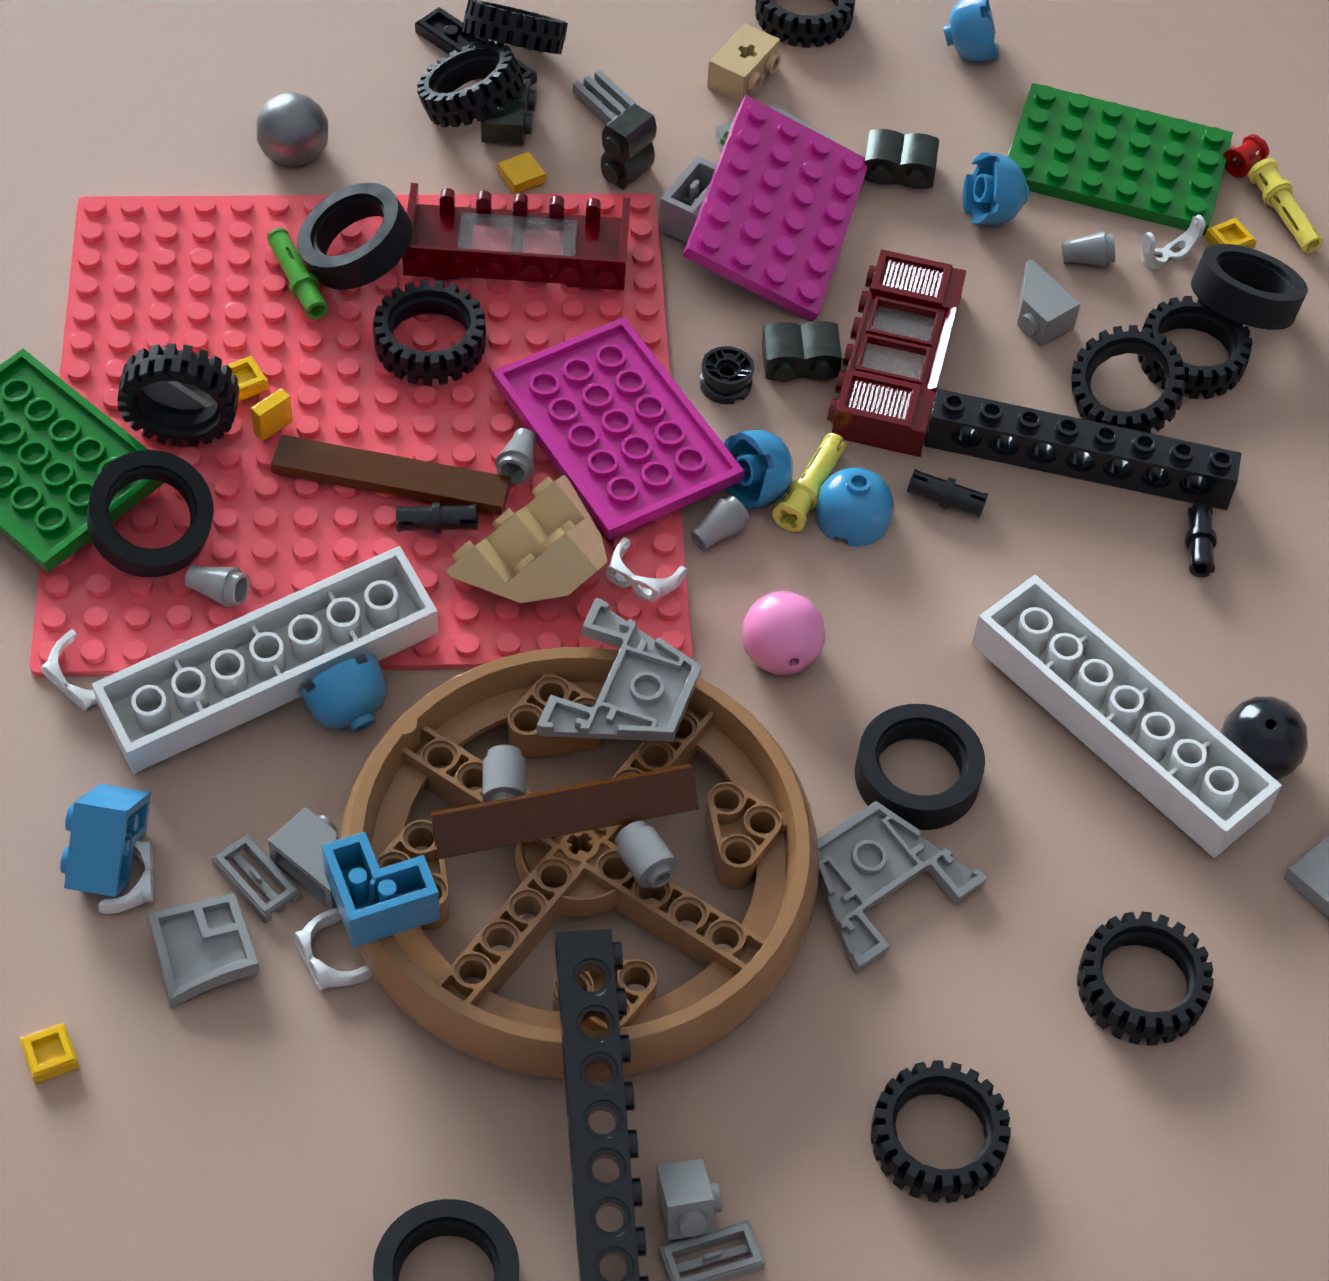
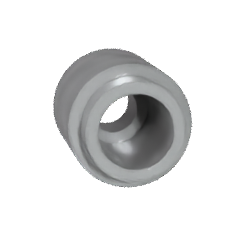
[482,745,527,802]
[615,821,677,888]

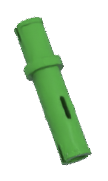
[267,228,328,320]

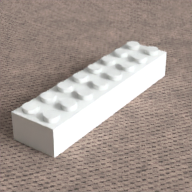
[92,546,438,774]
[972,575,1282,859]

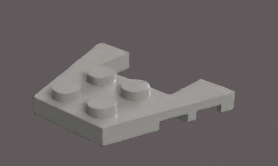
[537,598,702,742]
[817,801,988,973]

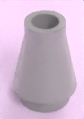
[1062,231,1115,267]
[496,428,536,484]
[690,495,750,551]
[185,565,250,607]

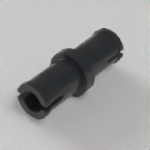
[906,469,988,517]
[396,502,478,534]
[1185,503,1217,578]

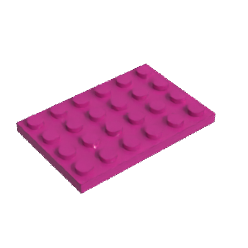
[682,95,868,322]
[492,317,744,540]

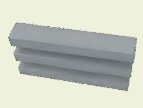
[573,70,639,124]
[212,833,301,923]
[659,1220,765,1281]

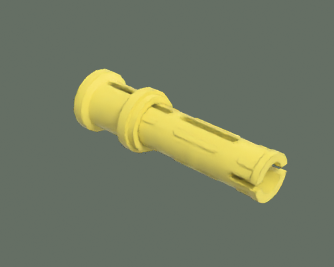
[1248,158,1323,254]
[772,433,847,532]

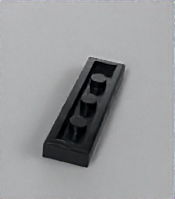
[415,7,537,86]

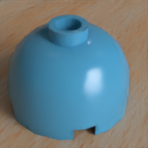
[944,0,1000,63]
[963,152,1029,225]
[724,430,794,509]
[814,467,894,547]
[300,654,387,732]

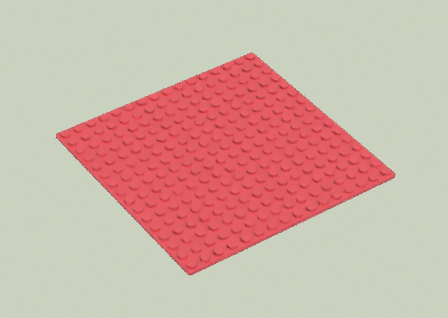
[30,193,692,677]

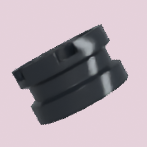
[700,346,754,404]

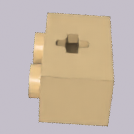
[707,23,781,103]

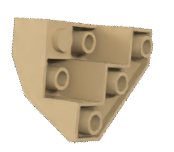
[446,475,607,603]

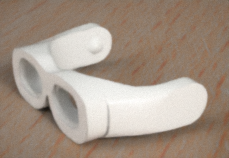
[1141,215,1205,269]
[606,537,687,602]
[41,629,97,711]
[98,841,154,914]
[294,908,373,990]

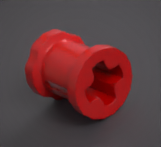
[1223,134,1270,178]

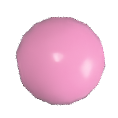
[742,591,826,676]

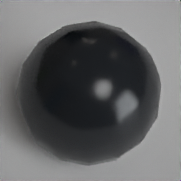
[1221,697,1308,780]

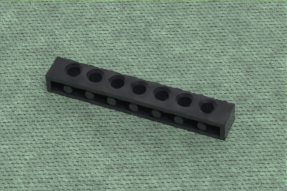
[925,389,1241,511]
[555,929,649,1281]

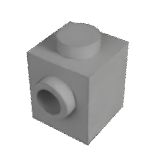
[656,1158,722,1240]

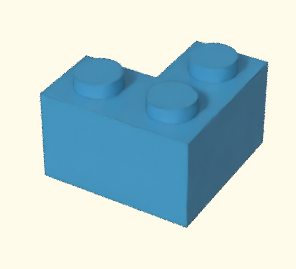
[60,784,151,897]
[321,832,440,948]

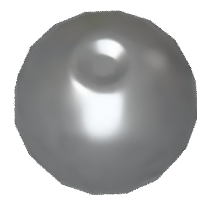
[256,92,328,167]

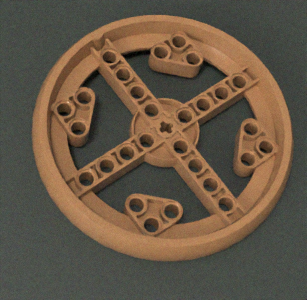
[339,647,819,1081]

